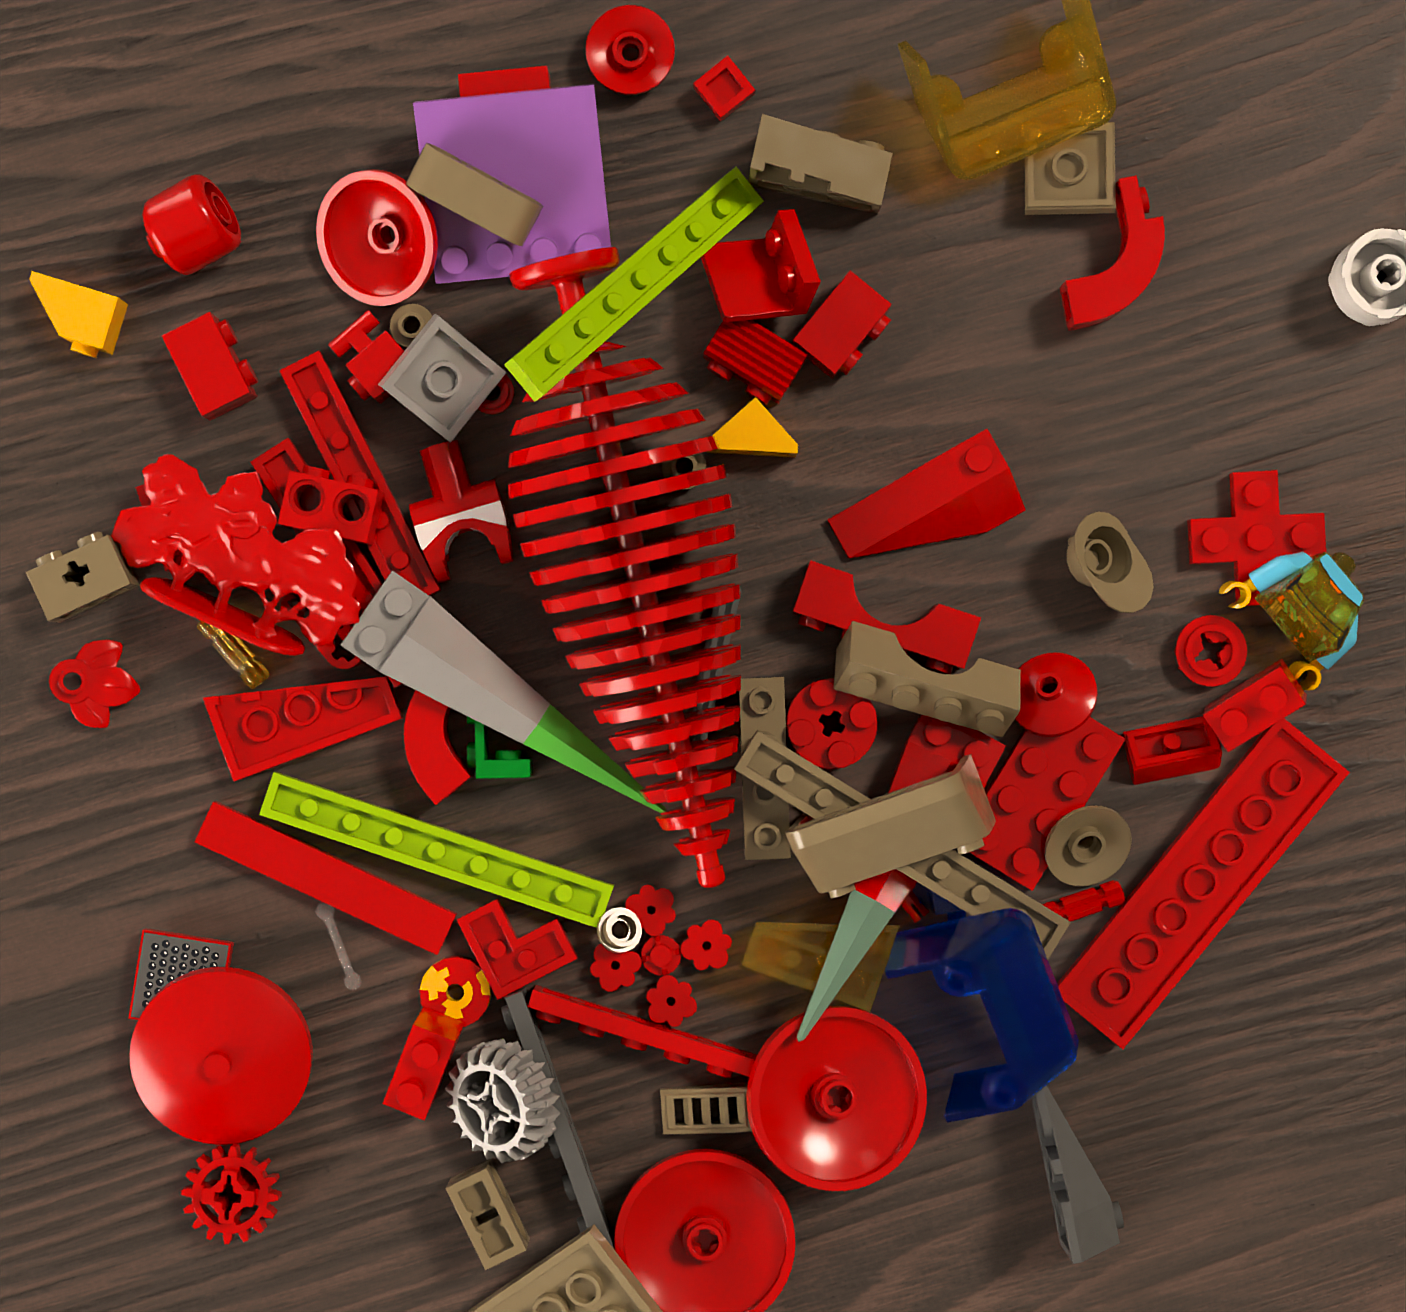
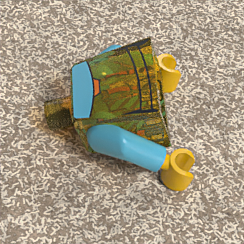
[1219,552,1364,690]

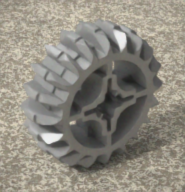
[445,1039,561,1163]

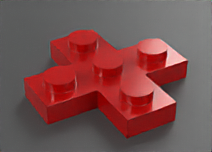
[1187,470,1326,606]

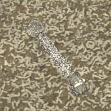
[316,902,362,990]

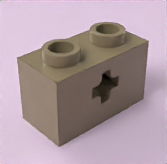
[26,532,140,623]

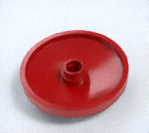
[129,967,313,1145]
[746,1006,927,1191]
[615,1149,796,1312]

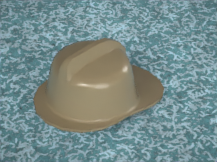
[1066,512,1154,613]

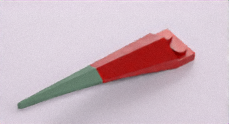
[797,714,1006,1042]

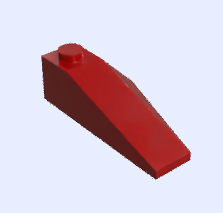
[827,429,1026,559]

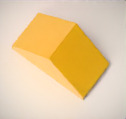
[707,397,798,458]

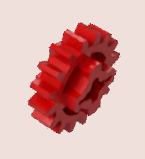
[181,1143,282,1244]

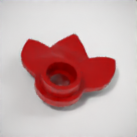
[49,640,141,728]

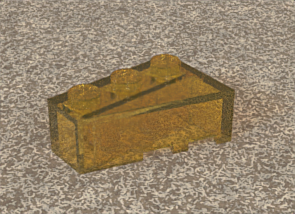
[738,922,900,1012]

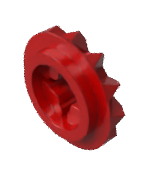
[1174,615,1247,687]

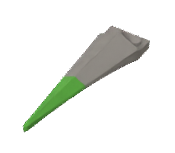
[341,571,666,813]

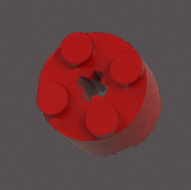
[786,678,877,769]

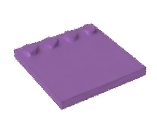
[413,84,611,284]

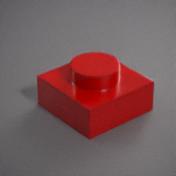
[693,55,756,121]

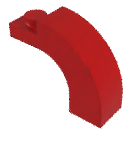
[1060,175,1165,331]
[404,690,474,805]

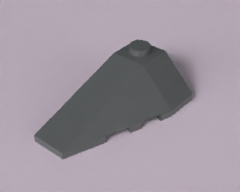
[1025,1067,1124,1264]

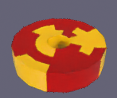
[419,955,492,1027]

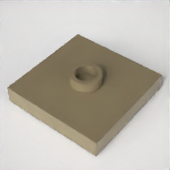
[1024,122,1116,215]

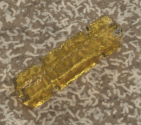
[197,620,270,689]

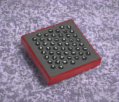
[128,928,234,1020]

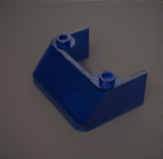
[885,908,1079,1123]

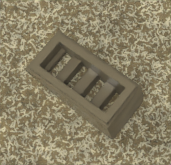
[660,1082,752,1134]

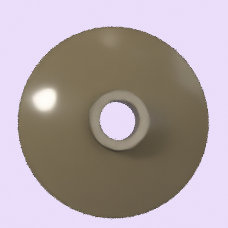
[1044,805,1132,886]

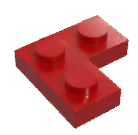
[457,898,578,1000]

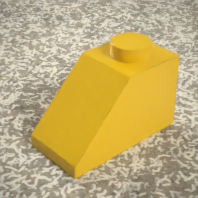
[29,271,128,358]

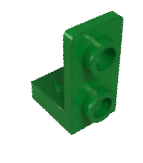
[467,716,533,779]

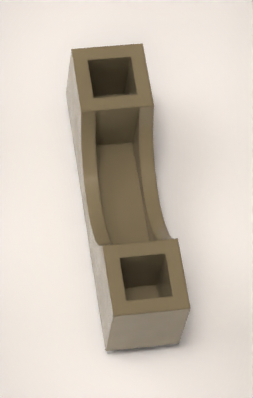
[834,621,1021,737]

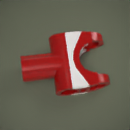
[409,440,513,583]

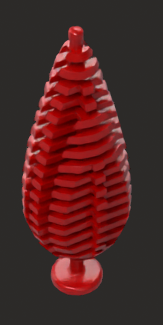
[508,247,741,888]

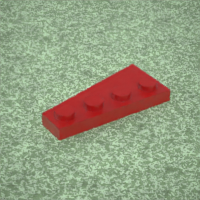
[203,676,404,781]

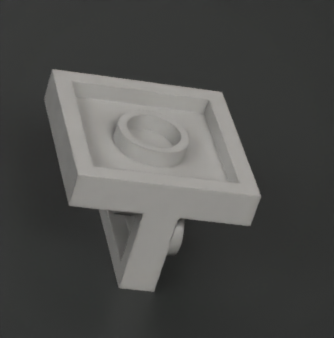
[378,314,507,443]

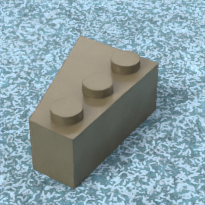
[749,114,893,214]

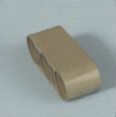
[406,143,544,246]

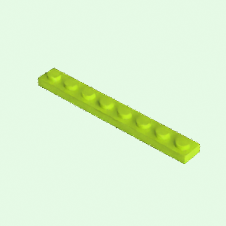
[504,166,764,402]
[259,772,614,928]

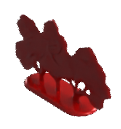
[111,454,361,656]

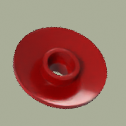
[586,5,675,95]
[1015,652,1098,737]

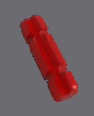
[1042,880,1125,922]

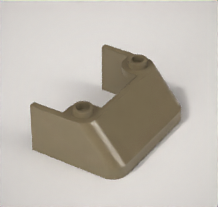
[785,754,996,898]

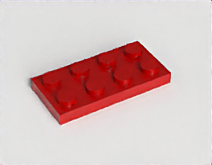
[969,692,1126,891]

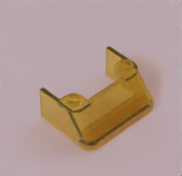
[898,0,1116,180]

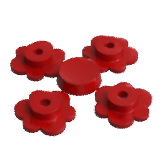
[590,884,732,1027]

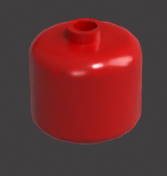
[142,174,241,275]

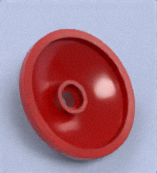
[316,169,438,306]

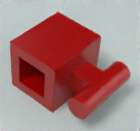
[328,310,404,404]

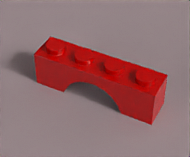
[792,560,981,675]

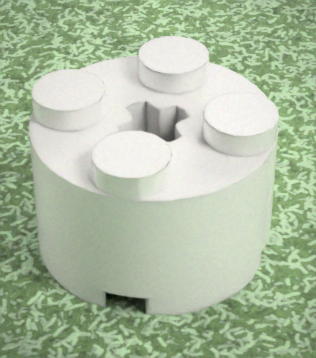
[1328,228,1406,327]

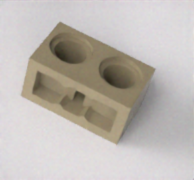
[445,1159,530,1270]

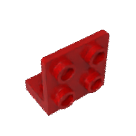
[701,209,821,322]

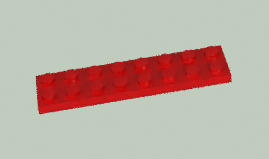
[1051,718,1350,1050]

